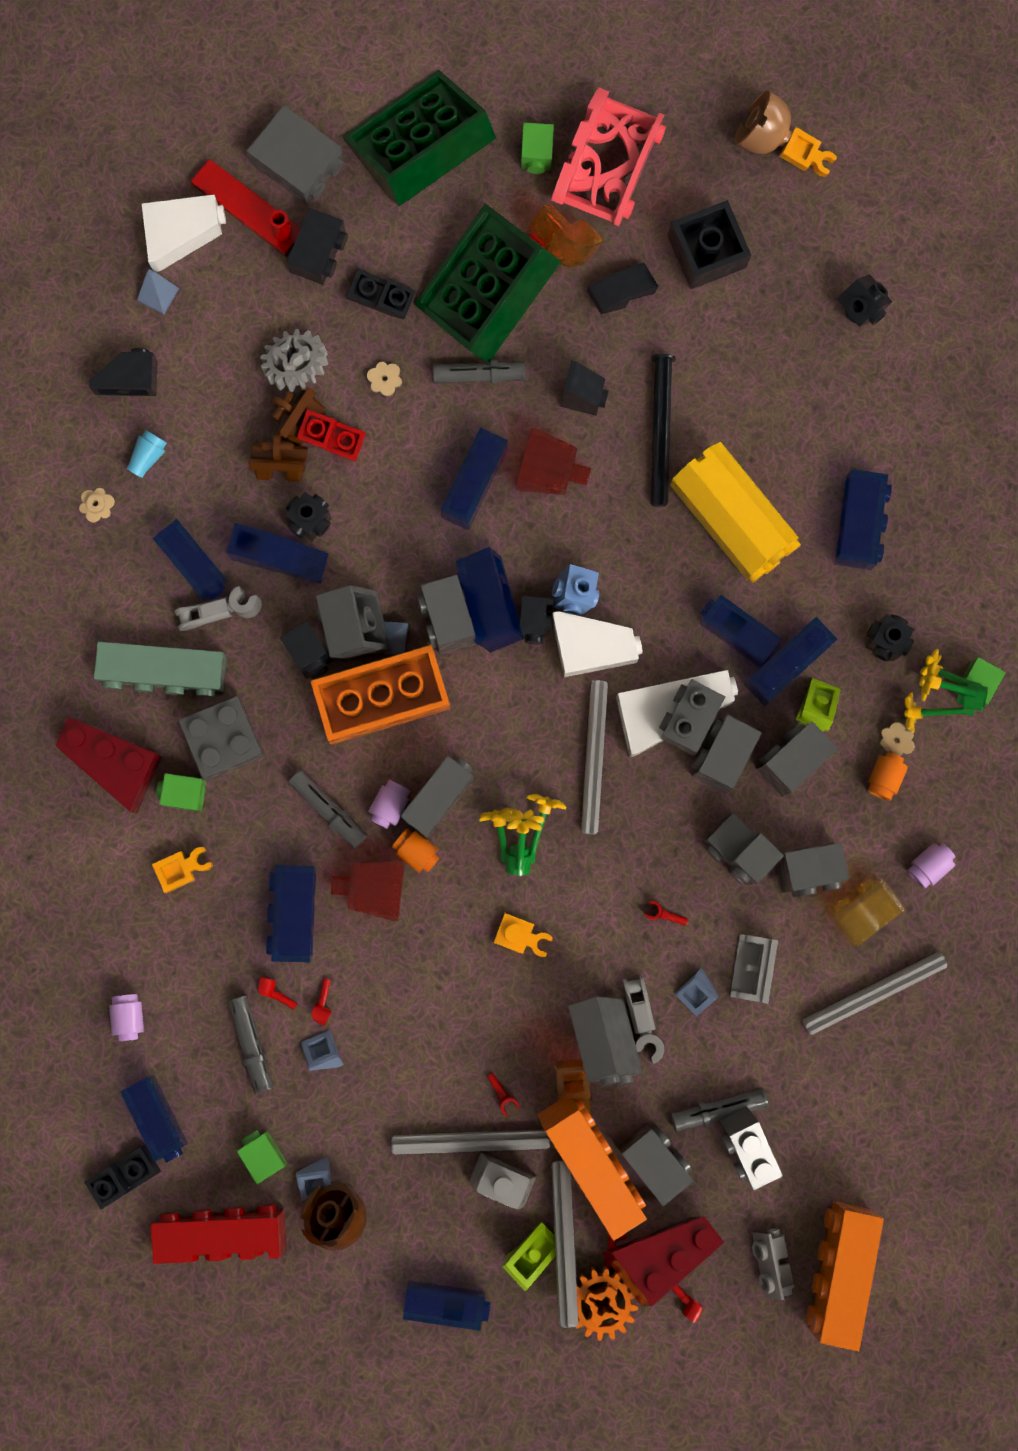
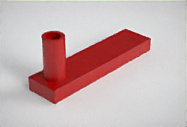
[191,159,301,257]

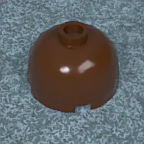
[301,1181,367,1251]

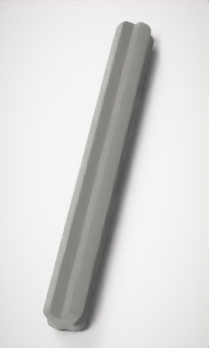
[581,680,608,835]
[803,953,948,1035]
[391,1129,550,1155]
[551,1161,578,1328]

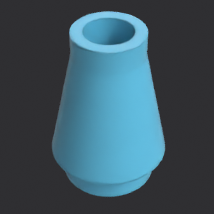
[126,430,167,478]

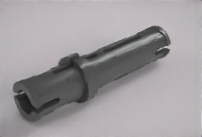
[433,360,526,384]
[288,770,368,850]
[227,996,274,1094]
[671,1088,768,1133]

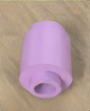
[368,780,411,829]
[907,843,955,889]
[109,994,144,1042]

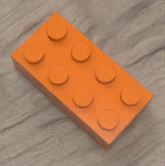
[310,645,450,745]
[537,1094,647,1241]
[806,1201,884,1352]

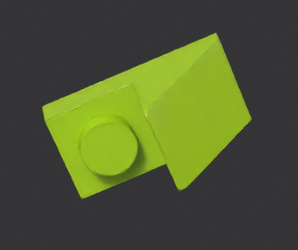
[796,677,841,732]
[502,1222,556,1291]

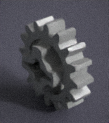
[260,329,328,392]

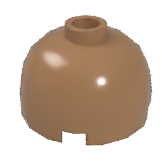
[735,90,792,155]

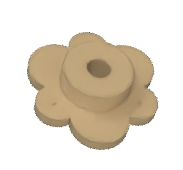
[367,362,402,396]
[79,488,115,523]
[880,722,915,756]

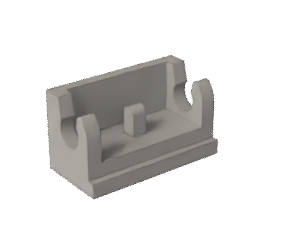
[730,934,778,1004]

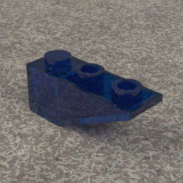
[226,523,329,584]

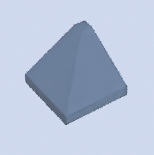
[137,269,179,315]
[383,622,409,656]
[674,968,719,1017]
[300,1030,344,1071]
[296,1158,332,1201]

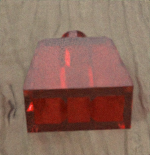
[516,428,591,495]
[331,861,405,922]

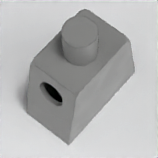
[469,1152,537,1210]

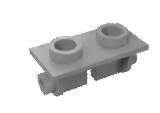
[752,1228,795,1300]

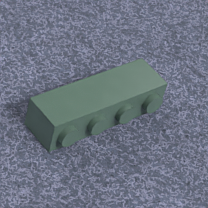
[94,642,227,698]

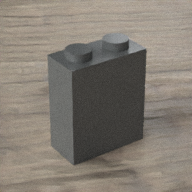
[247,105,344,204]
[400,756,474,840]
[568,997,643,1087]

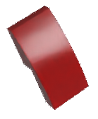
[297,409,366,462]

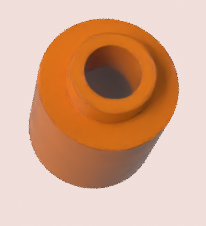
[867,752,908,801]
[392,828,440,873]

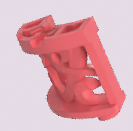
[551,87,667,226]

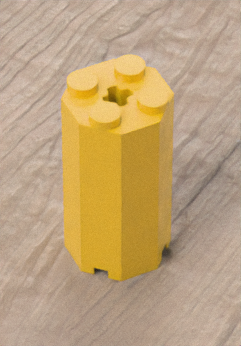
[670,442,801,583]

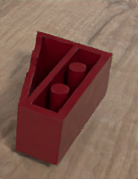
[56,717,162,814]
[601,1216,724,1306]

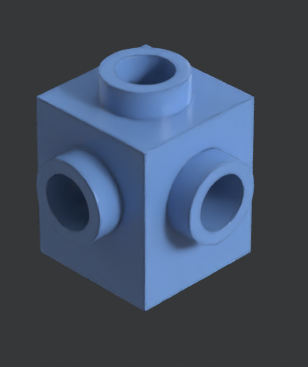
[552,564,599,616]

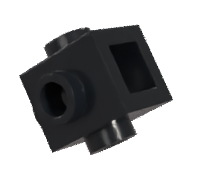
[837,274,892,327]
[285,492,332,541]
[866,614,914,662]

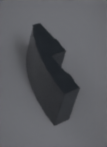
[587,262,659,314]
[346,268,416,320]
[84,1144,161,1210]

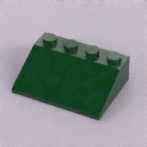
[343,70,496,207]
[414,203,562,362]

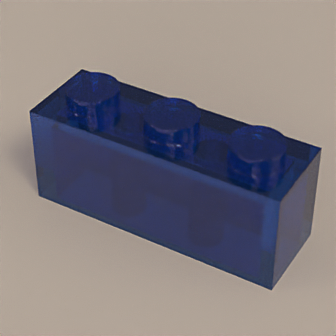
[441,428,508,530]
[835,469,892,570]
[456,547,524,653]
[744,617,838,706]
[266,865,316,963]

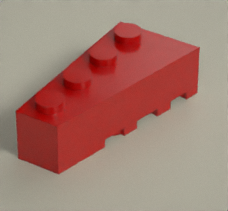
[151,1204,287,1264]

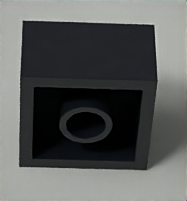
[668,200,751,289]

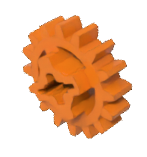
[576,1266,638,1341]

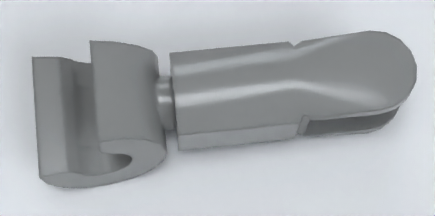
[174,586,262,631]
[623,975,664,1064]

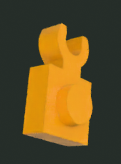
[779,127,837,177]
[152,847,213,893]
[494,913,553,957]

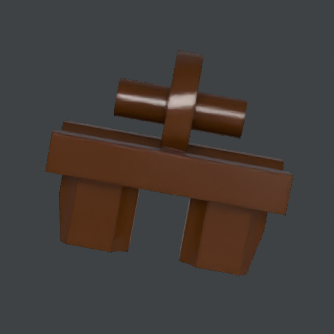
[270,387,325,445]
[248,433,308,482]

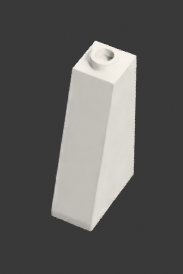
[616,670,738,757]

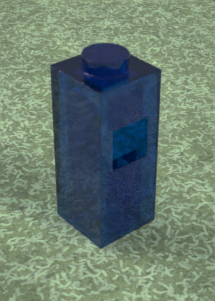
[153,519,227,600]
[700,595,782,667]
[120,1075,188,1163]
[403,1281,491,1331]

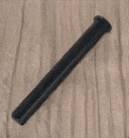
[651,354,676,507]

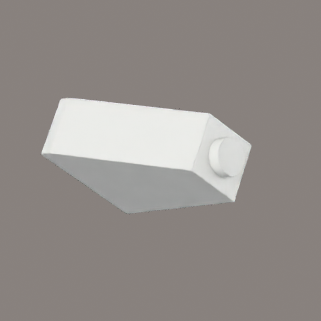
[142,195,226,272]
[552,611,642,677]

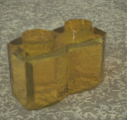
[829,878,906,947]

